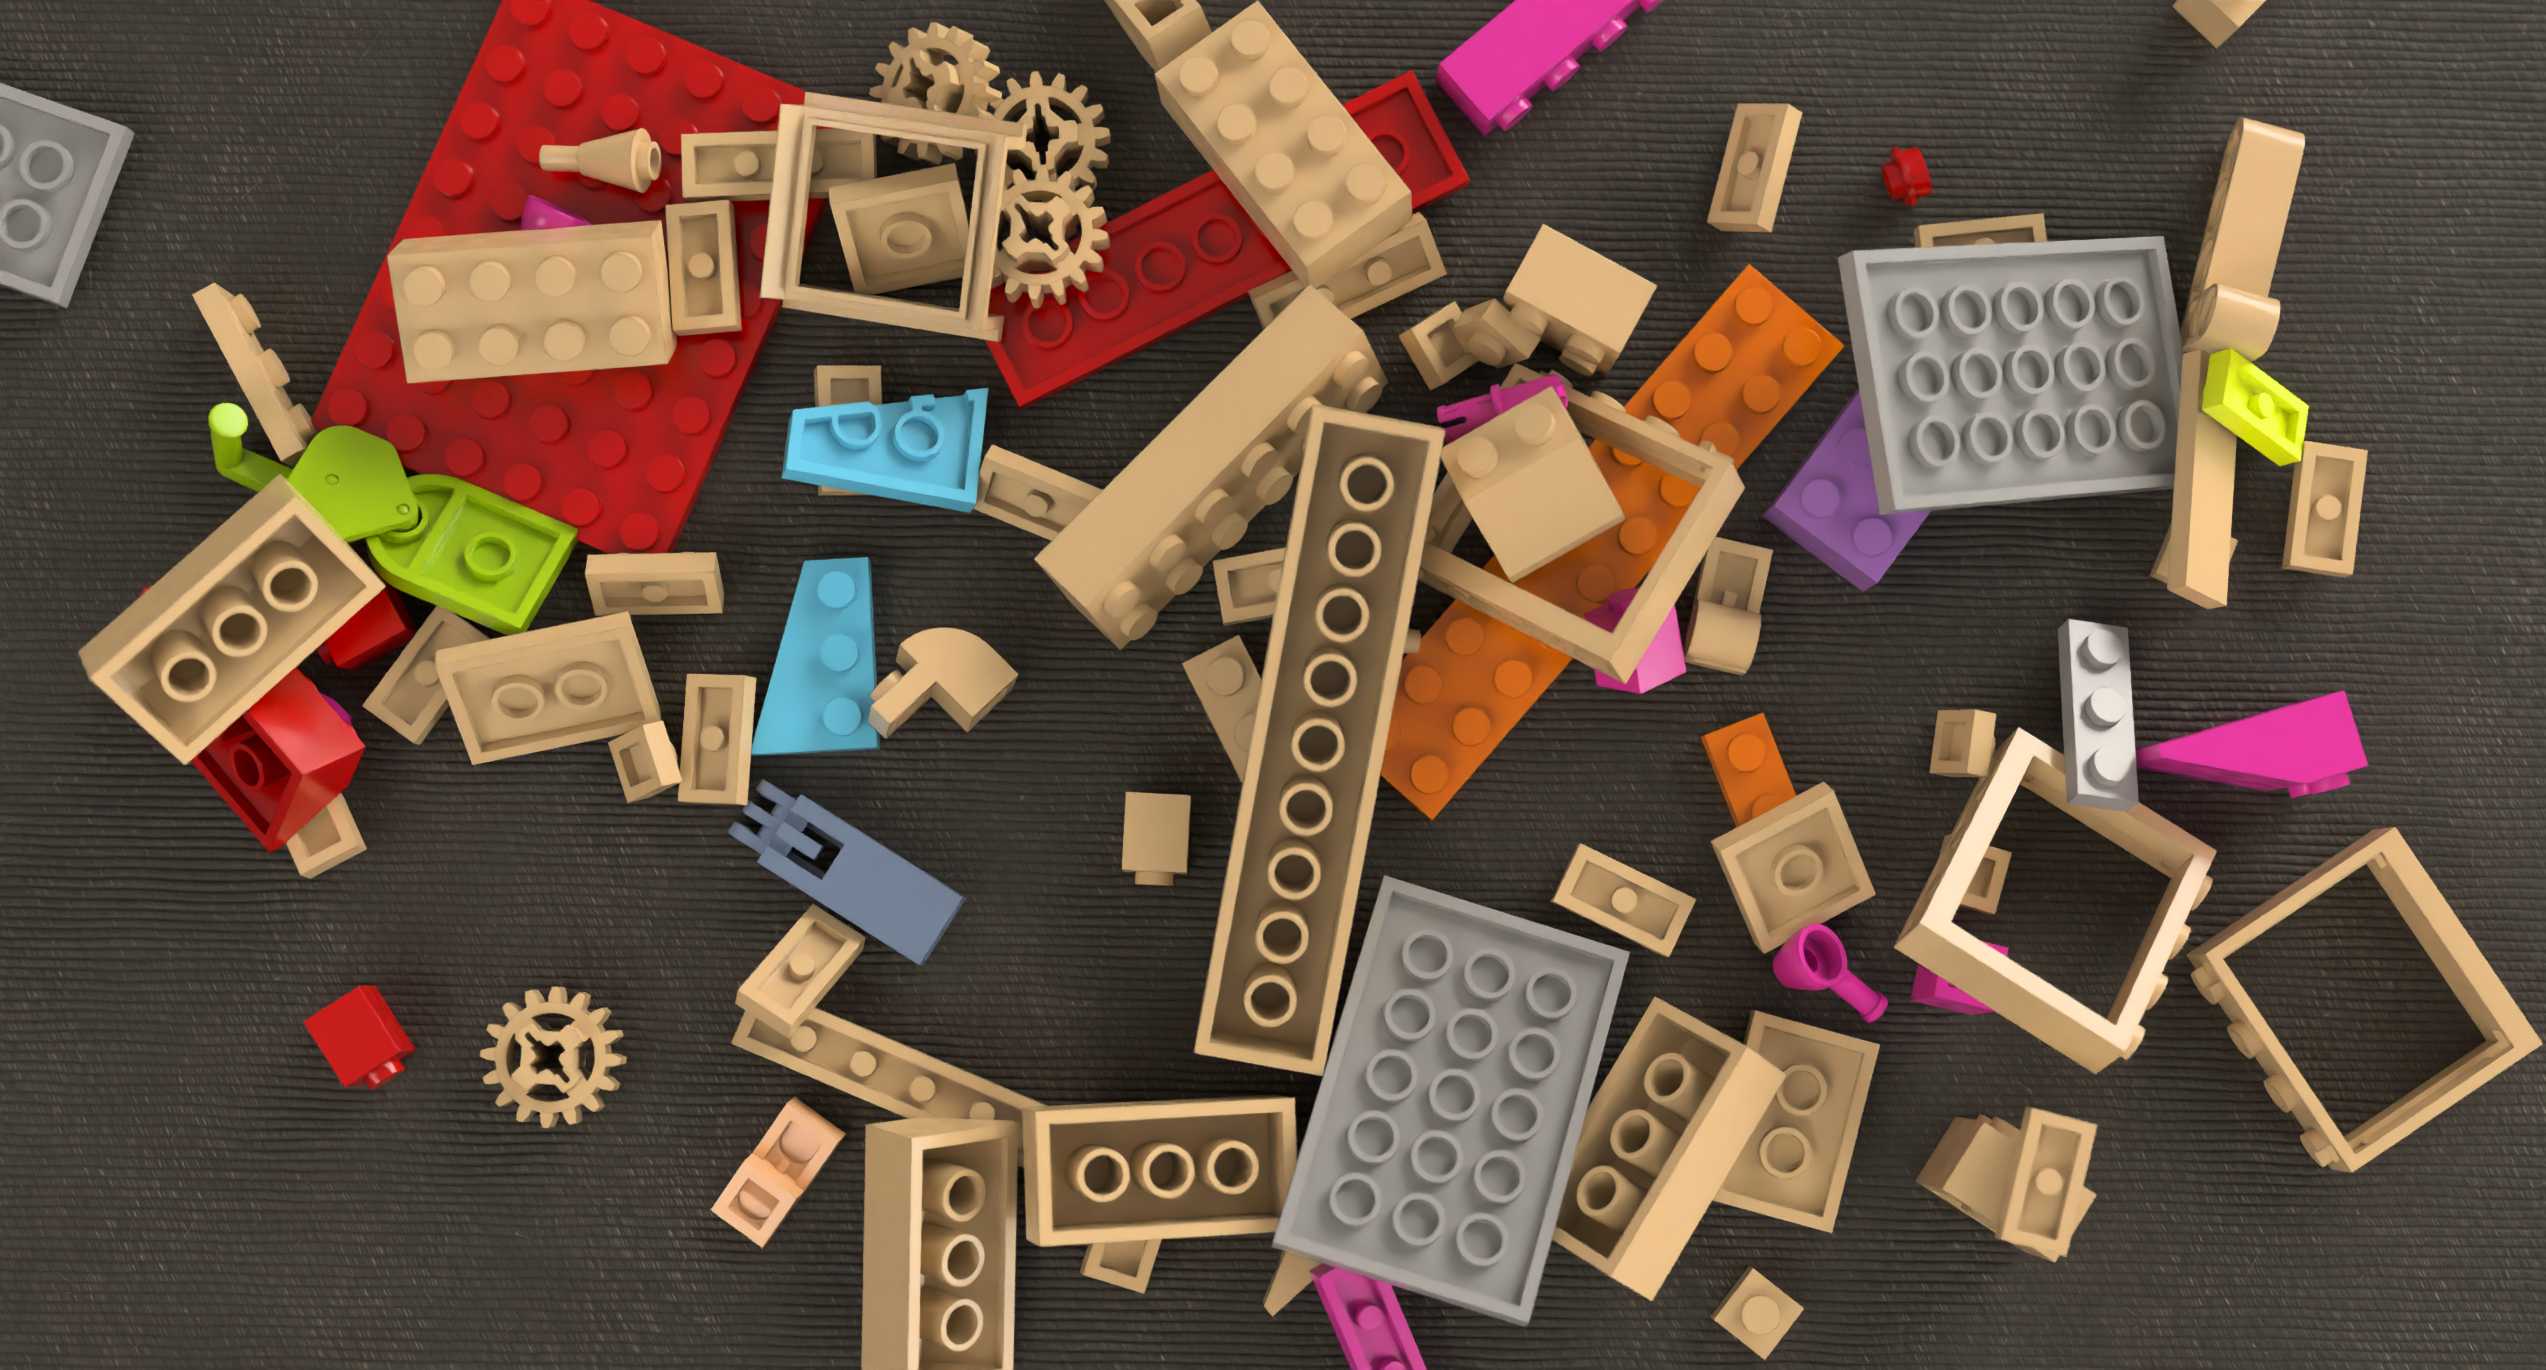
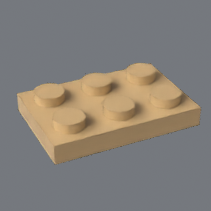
[435,611,661,765]
[1712,1010,1880,1233]

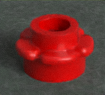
[1881,146,1932,207]

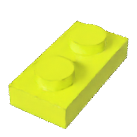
[2202,348,2309,466]

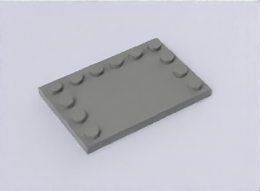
[1838,236,2184,515]
[1271,875,1630,1327]

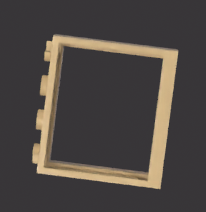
[1417,363,1745,684]
[1894,728,2217,1074]
[2187,827,2543,1173]

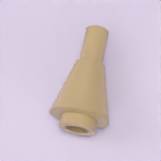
[539,128,661,193]

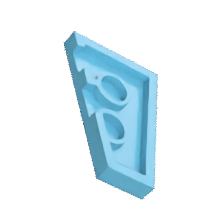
[781,388,988,513]
[751,557,880,756]

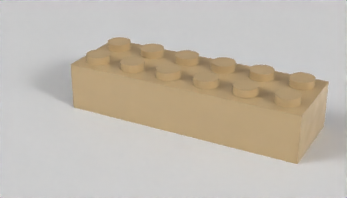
[1034,284,1388,650]

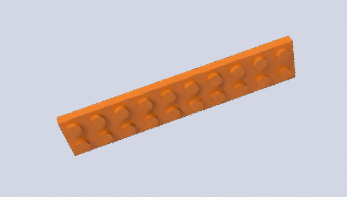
[1380,264,1845,821]

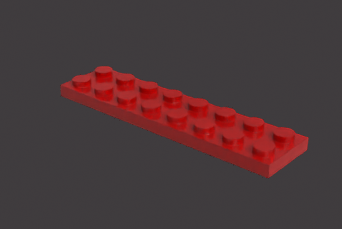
[985,70,1470,411]

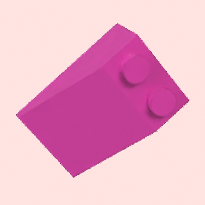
[2135,690,2369,798]

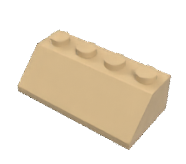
[78,474,386,765]
[861,1117,1018,1370]

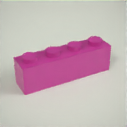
[1436,0,1663,136]

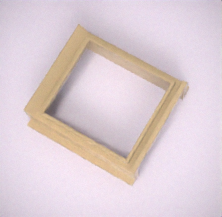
[760,92,1028,342]

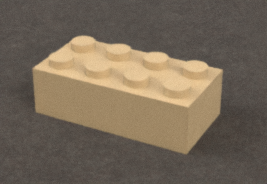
[1154,0,1412,289]
[387,220,677,383]
[1552,997,1787,1301]
[1022,1094,1297,1246]

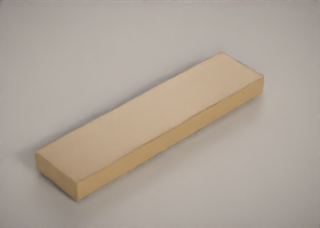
[2167,349,2237,609]

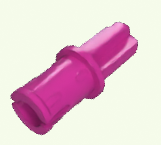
[1437,374,1568,445]

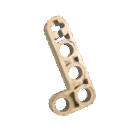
[2180,117,2305,362]

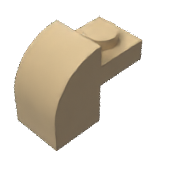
[868,628,1018,739]

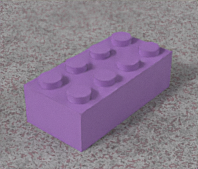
[1762,387,1931,592]

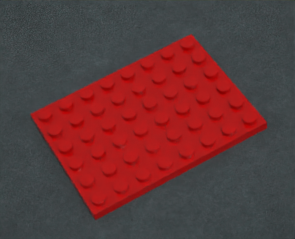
[311,0,835,554]

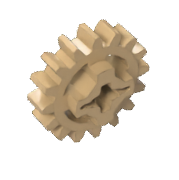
[869,22,1002,165]
[974,71,1111,203]
[991,166,1110,308]
[480,987,627,1128]

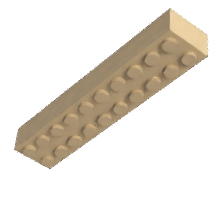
[1194,404,1445,1076]

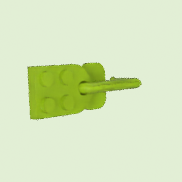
[208,403,578,636]

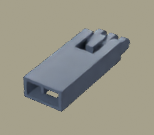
[728,778,966,966]

